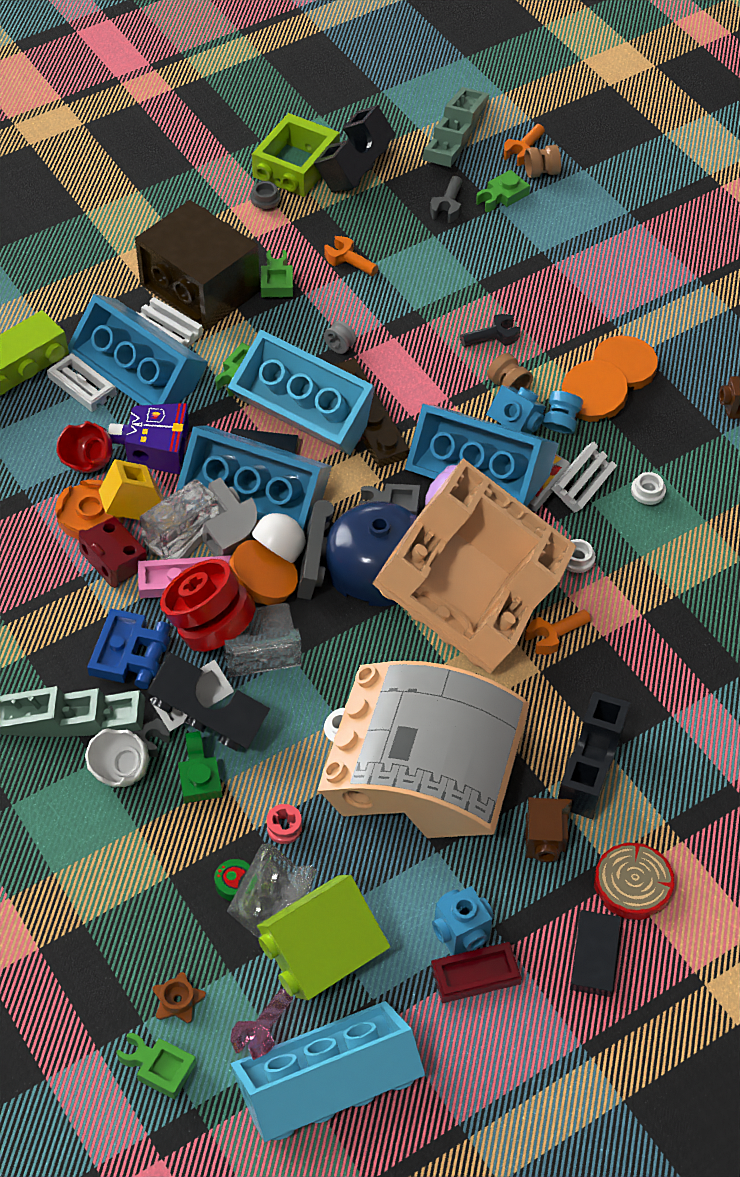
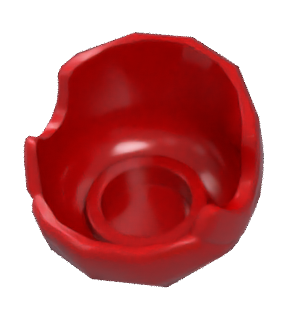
[56,421,112,473]

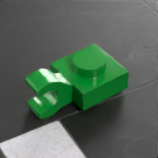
[178,731,222,804]

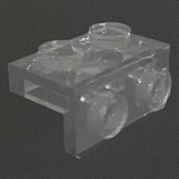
[227,843,317,938]

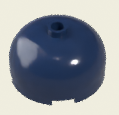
[325,501,417,606]

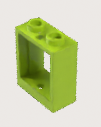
[252,113,340,197]

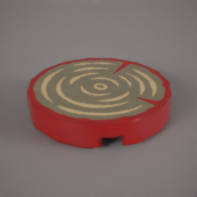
[594,842,674,920]

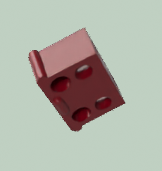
[79,516,147,588]

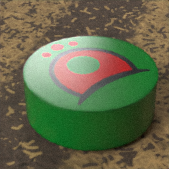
[214,859,255,901]

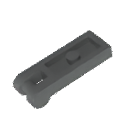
[297,500,334,600]

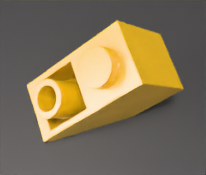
[99,459,172,525]

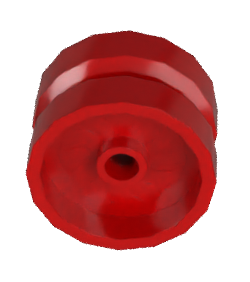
[160,559,256,652]

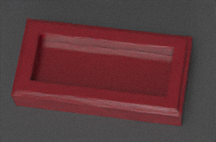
[431,942,522,1004]

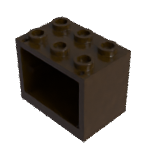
[135,200,260,331]

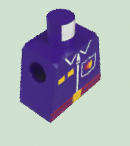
[108,403,190,474]

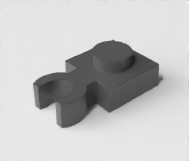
[359,484,421,517]

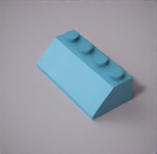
[228,329,375,455]
[230,1001,425,1142]

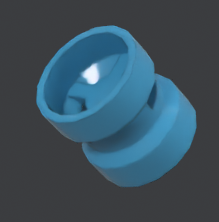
[542,391,584,434]

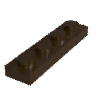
[334,358,410,468]

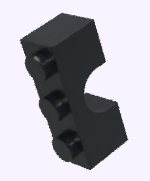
[314,105,396,192]
[147,652,270,751]
[558,691,631,820]

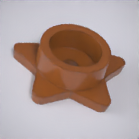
[152,972,206,1024]

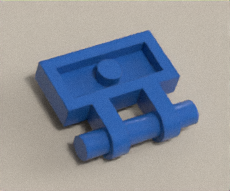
[87,608,171,689]

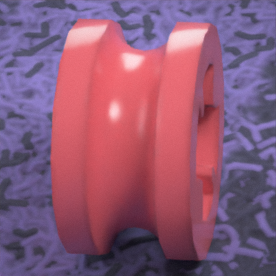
[267,804,302,844]

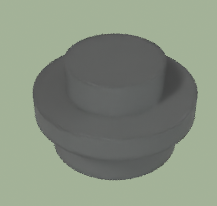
[250,181,281,209]

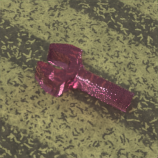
[230,988,293,1060]

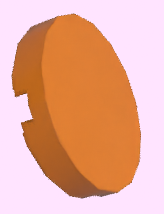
[593,335,658,390]
[562,360,628,422]
[55,479,124,540]
[228,540,298,605]

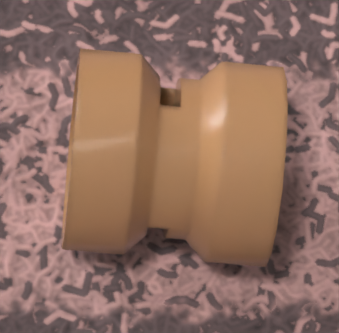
[524,144,561,178]
[487,353,533,390]

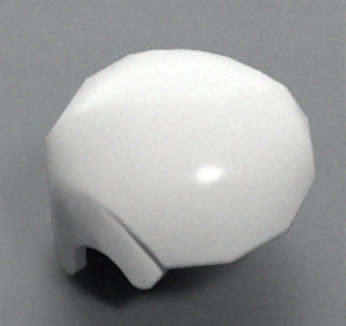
[252,513,306,563]
[85,728,150,787]

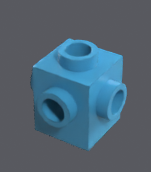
[486,385,546,434]
[432,886,494,955]

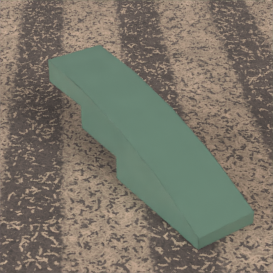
[422,87,489,167]
[0,686,145,737]

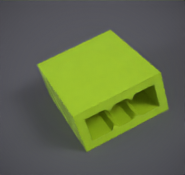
[257,875,390,1000]

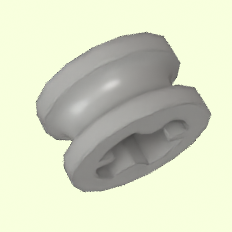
[324,320,356,354]

